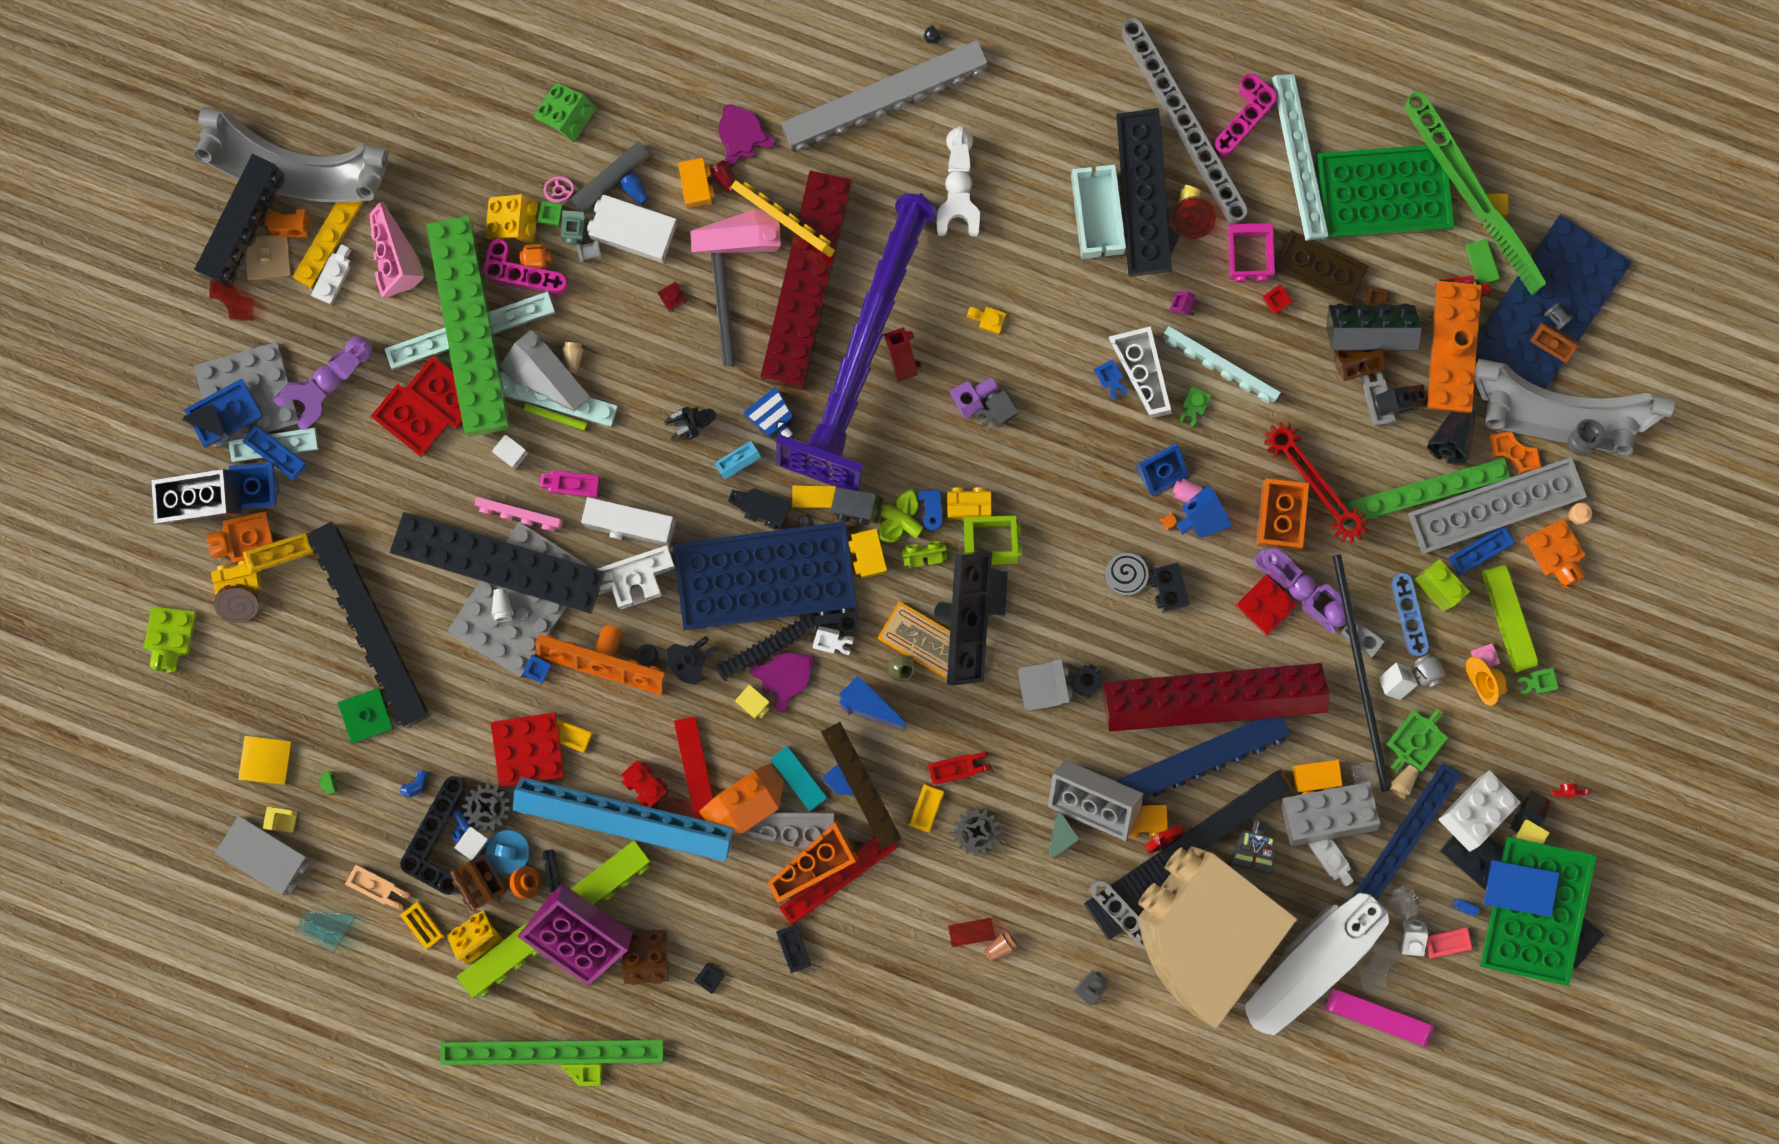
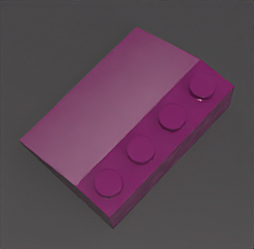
[518,884,633,986]

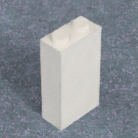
[587,195,677,263]

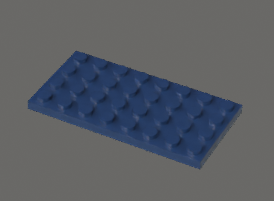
[1476,214,1632,389]
[673,521,857,631]

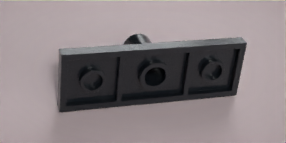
[934,551,992,686]

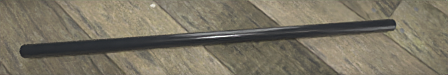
[1332,554,1390,792]

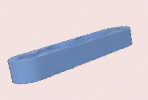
[1391,573,1429,657]

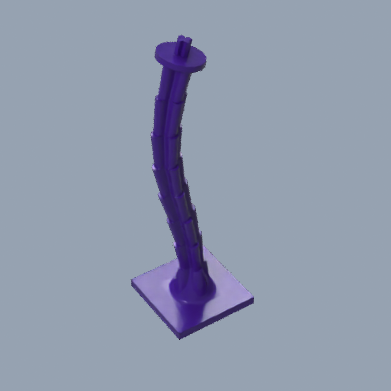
[776,193,937,491]

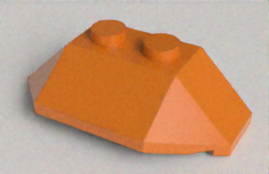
[699,763,784,834]

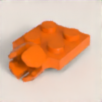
[206,511,274,564]
[1524,518,1586,588]

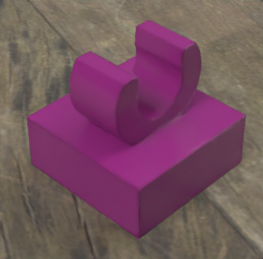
[1169,291,1198,315]

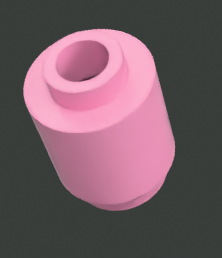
[1172,478,1203,503]

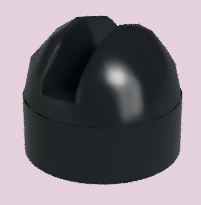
[924,25,942,44]

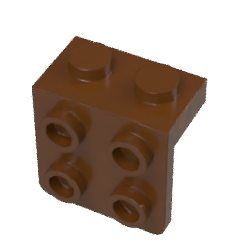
[622,930,669,985]

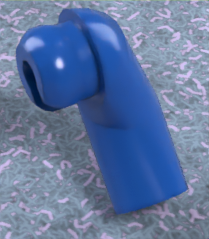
[452,808,471,842]

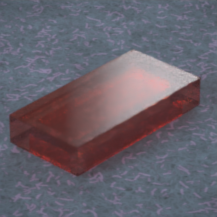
[948,918,995,947]

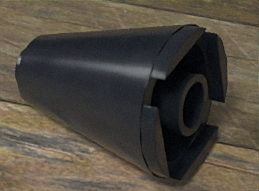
[1427,406,1476,465]

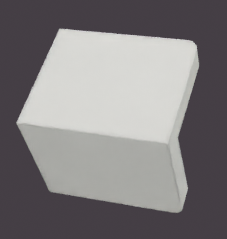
[492,435,528,470]
[1379,662,1418,700]
[454,827,490,860]

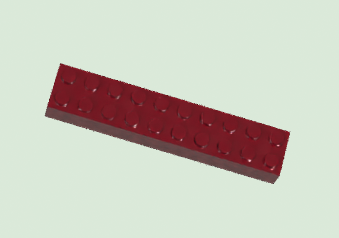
[760,170,852,391]
[1103,663,1330,732]

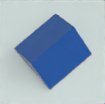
[1136,443,1190,496]
[229,463,279,509]

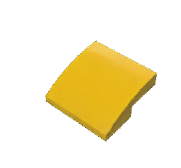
[238,736,291,785]

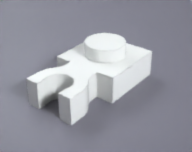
[813,626,854,655]

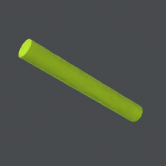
[524,403,588,431]

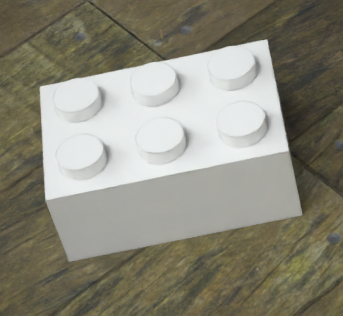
[1438,770,1521,852]

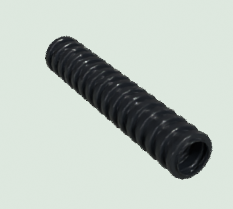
[716,614,817,682]

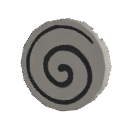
[1105,553,1149,596]

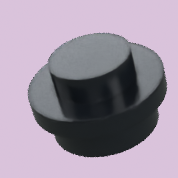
[636,644,658,666]

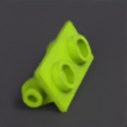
[902,541,947,568]

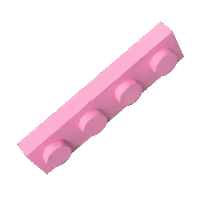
[474,497,563,532]

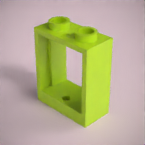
[964,516,1022,565]

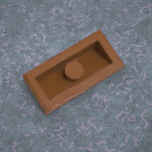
[1530,320,1580,364]

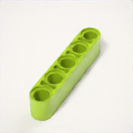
[1482,564,1538,673]

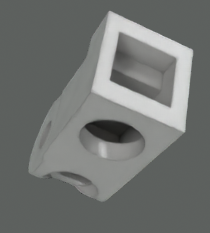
[1340,621,1384,660]

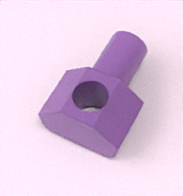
[949,377,998,419]

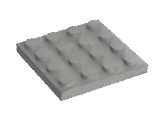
[194,342,299,448]

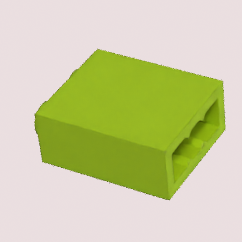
[1413,559,1470,611]

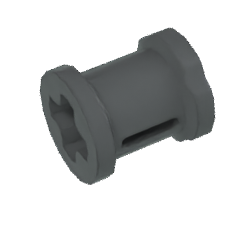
[1544,302,1573,330]

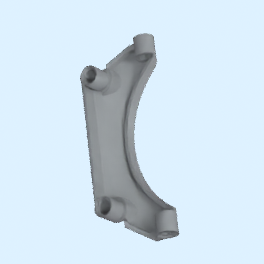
[1474,359,1675,455]

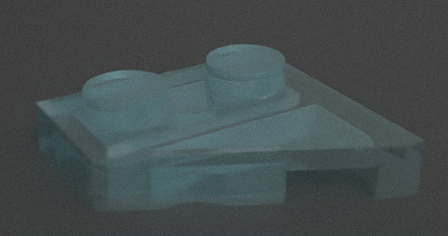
[295,912,356,954]

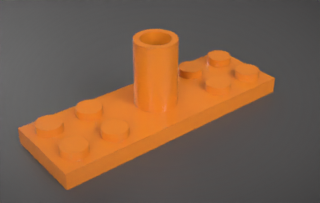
[1427,281,1481,414]
[536,625,665,696]

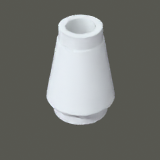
[492,589,514,622]

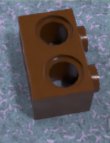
[1334,350,1385,381]

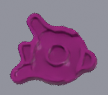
[718,104,775,166]
[750,653,814,712]

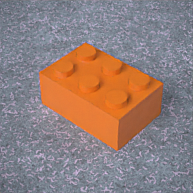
[1256,478,1309,551]

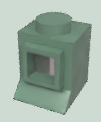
[561,210,586,245]

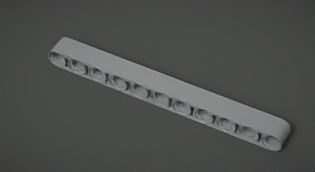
[1122,18,1247,224]

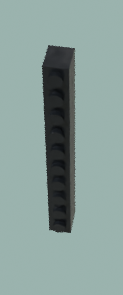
[308,521,431,728]

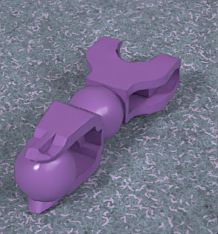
[273,336,373,430]
[1254,548,1355,633]

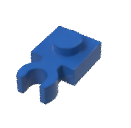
[1093,359,1127,400]

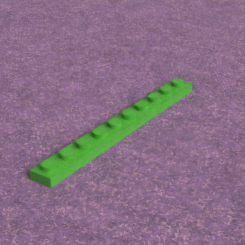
[440,1040,664,1065]

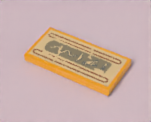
[877,601,950,680]

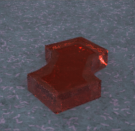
[209,281,254,321]

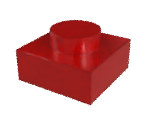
[1262,284,1293,315]

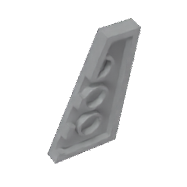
[746,812,834,849]

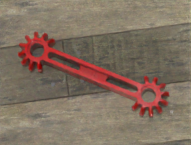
[1264,422,1369,544]

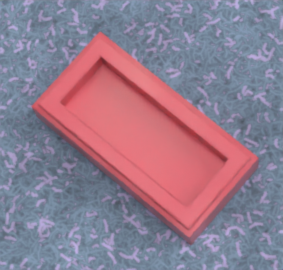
[1426,927,1473,958]

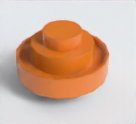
[510,866,541,899]

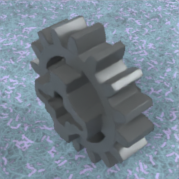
[462,784,511,832]
[952,808,1000,856]

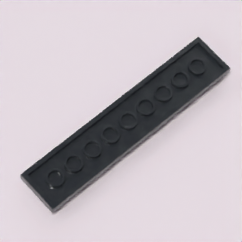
[390,512,605,615]

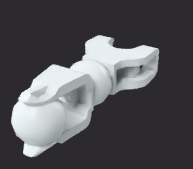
[937,127,980,237]

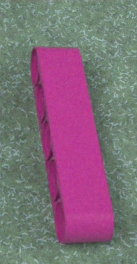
[1325,988,1434,1047]

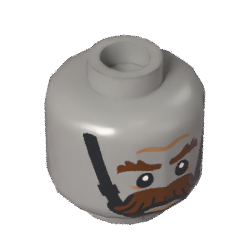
[1413,654,1446,688]

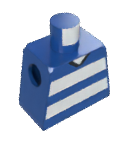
[743,387,795,438]

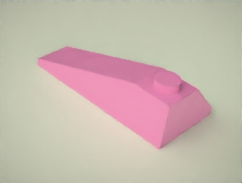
[369,202,425,298]
[690,209,781,253]

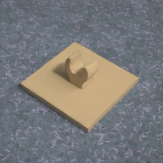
[245,235,291,280]

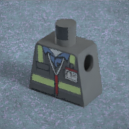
[1228,821,1274,875]

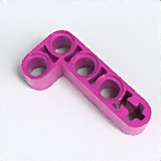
[1213,73,1276,159]
[484,239,569,296]

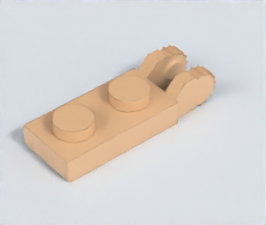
[345,865,410,911]

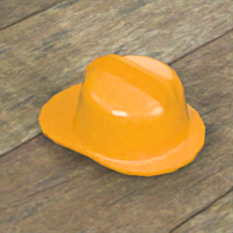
[1466,656,1508,706]

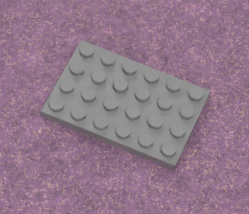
[448,522,591,678]

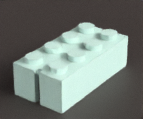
[1071,165,1126,259]

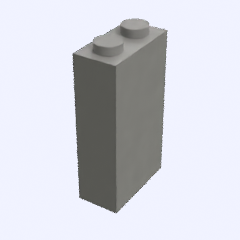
[215,816,310,895]

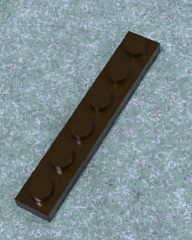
[821,722,902,849]

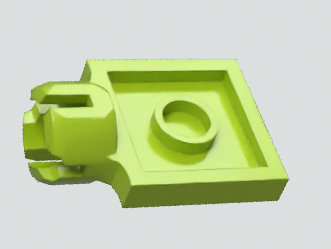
[143,606,197,673]

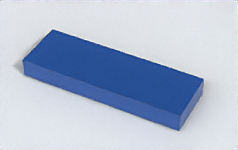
[242,424,308,481]
[1447,526,1515,577]

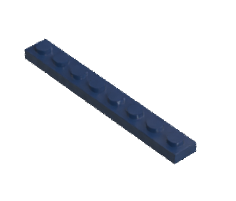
[1349,763,1461,913]

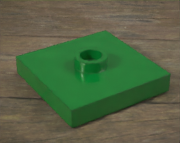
[337,688,394,744]

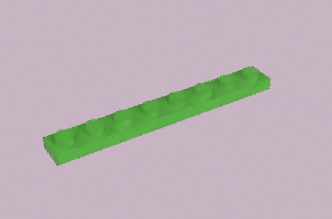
[1338,458,1511,526]

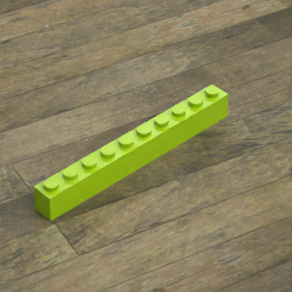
[456,840,652,998]

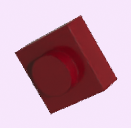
[657,281,687,312]

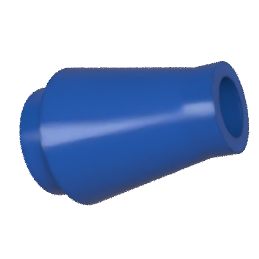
[620,172,649,205]

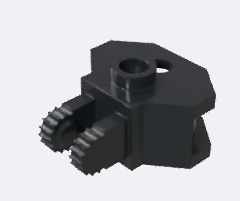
[664,407,717,442]
[667,636,718,685]

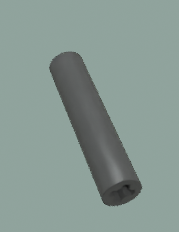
[570,141,651,212]

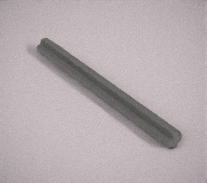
[711,253,735,367]

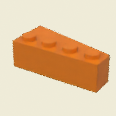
[767,819,858,902]

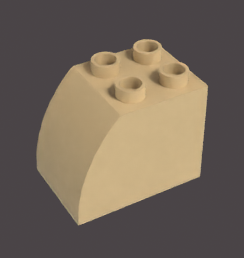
[1139,846,1297,1029]

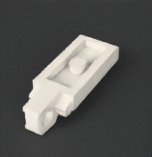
[311,244,351,305]
[1308,839,1354,887]

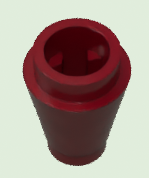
[710,160,737,193]

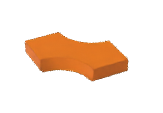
[1489,431,1542,474]

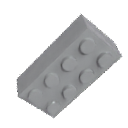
[1281,782,1380,847]

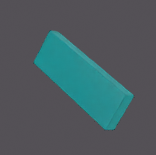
[770,746,827,811]

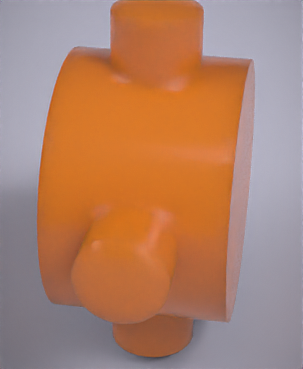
[1160,512,1178,531]

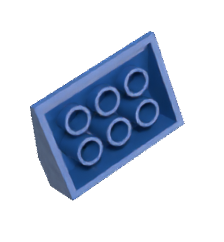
[839,675,906,731]

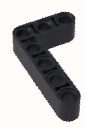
[400,776,466,895]

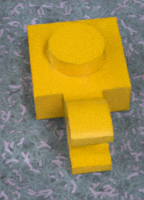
[966,307,1006,335]

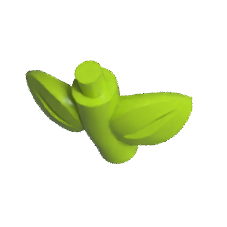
[878,489,924,543]

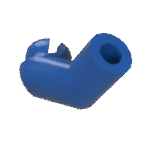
[400,770,428,798]

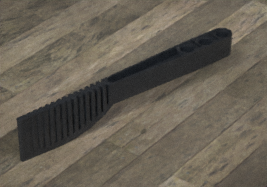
[1083,769,1293,940]

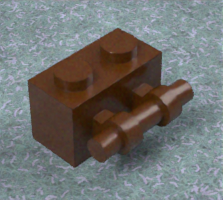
[450,854,507,911]

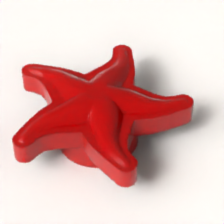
[1551,784,1590,798]

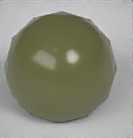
[887,654,915,682]

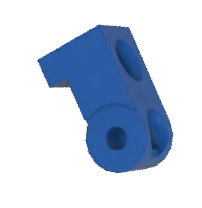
[918,490,942,532]

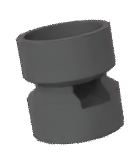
[1568,419,1604,456]

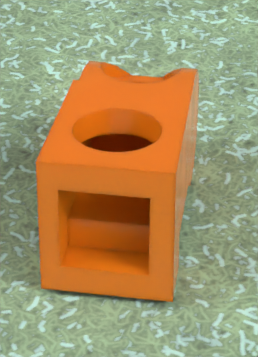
[265,209,310,237]

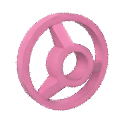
[544,176,574,204]

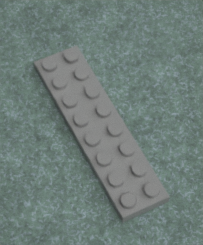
[1407,457,1587,555]

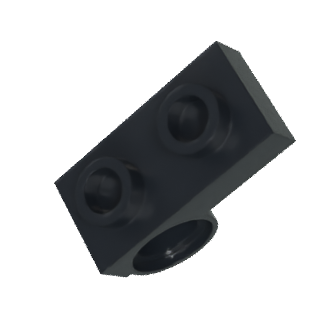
[814,608,859,635]

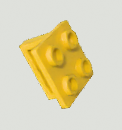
[447,910,503,966]

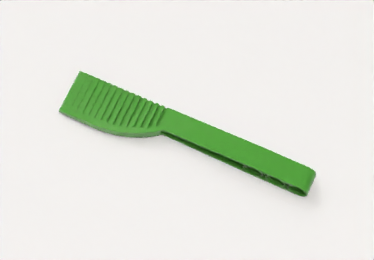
[1404,92,1546,295]

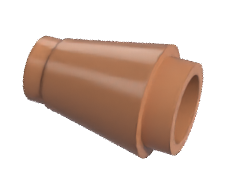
[984,932,1018,962]

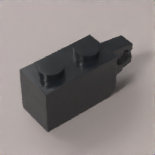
[728,488,792,530]

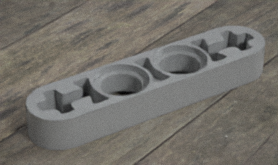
[1090,880,1145,949]

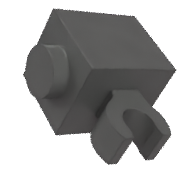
[975,390,1018,427]
[1073,971,1108,1006]

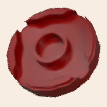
[1144,823,1185,854]

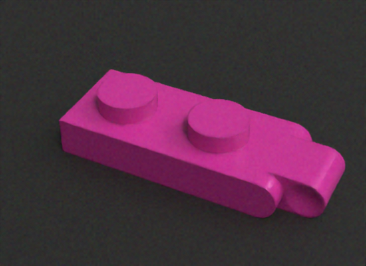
[539,471,600,498]

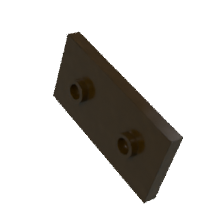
[1274,230,1369,305]

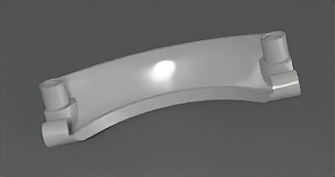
[193,107,389,203]

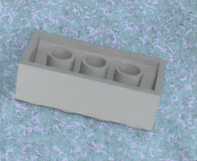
[1048,760,1144,841]

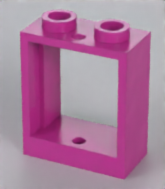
[1227,223,1275,283]

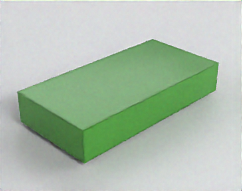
[1465,239,1500,285]

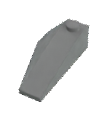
[500,330,590,412]

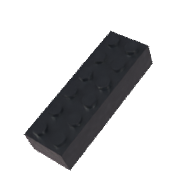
[194,154,285,289]

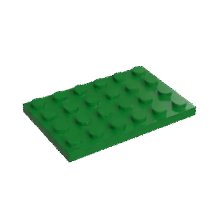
[1316,145,1454,239]
[1479,836,1597,986]

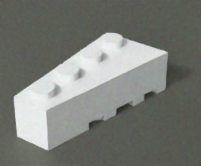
[1108,326,1172,419]

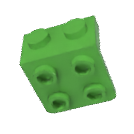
[534,83,597,143]

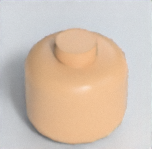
[1569,503,1592,525]

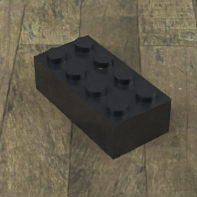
[1326,304,1422,350]
[151,469,242,525]

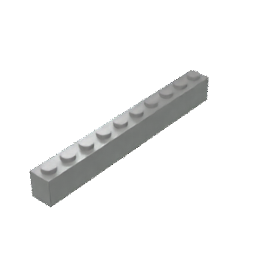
[781,40,988,151]

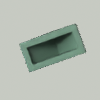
[1048,813,1079,857]

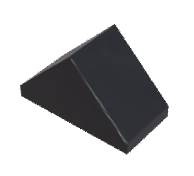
[183,404,229,440]
[1509,790,1550,833]

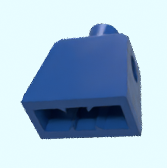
[1176,485,1232,538]

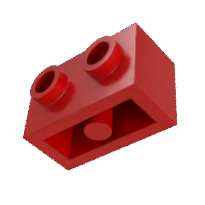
[621,760,669,808]

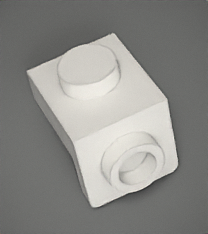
[1401,919,1428,956]

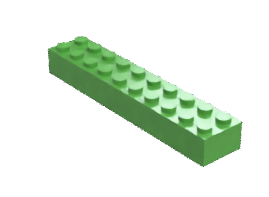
[426,216,511,438]

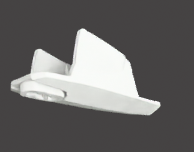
[1245,893,1389,1035]

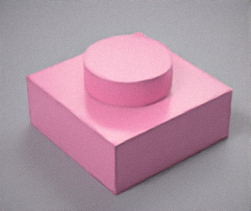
[1470,643,1500,667]

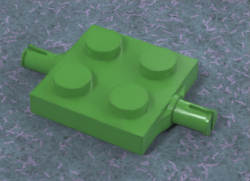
[1385,709,1448,773]

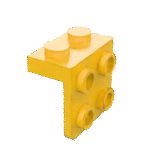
[485,194,538,243]

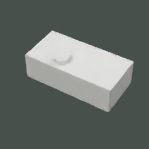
[581,497,676,548]

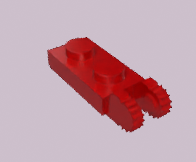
[928,751,992,785]

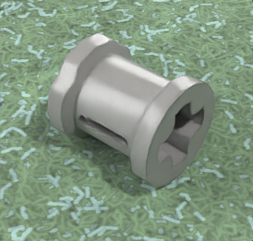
[577,240,602,263]

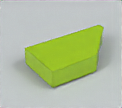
[560,1063,602,1086]

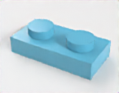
[714,441,761,480]

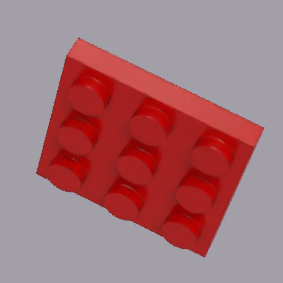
[490,712,565,787]

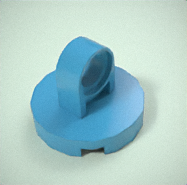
[486,830,530,874]

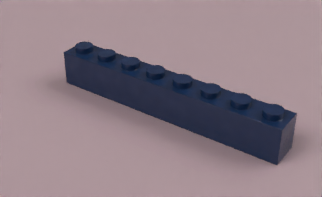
[1117,717,1290,802]

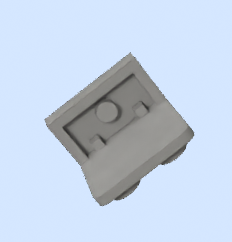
[1018,659,1072,711]

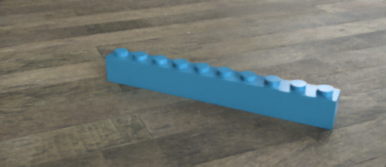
[513,777,734,862]

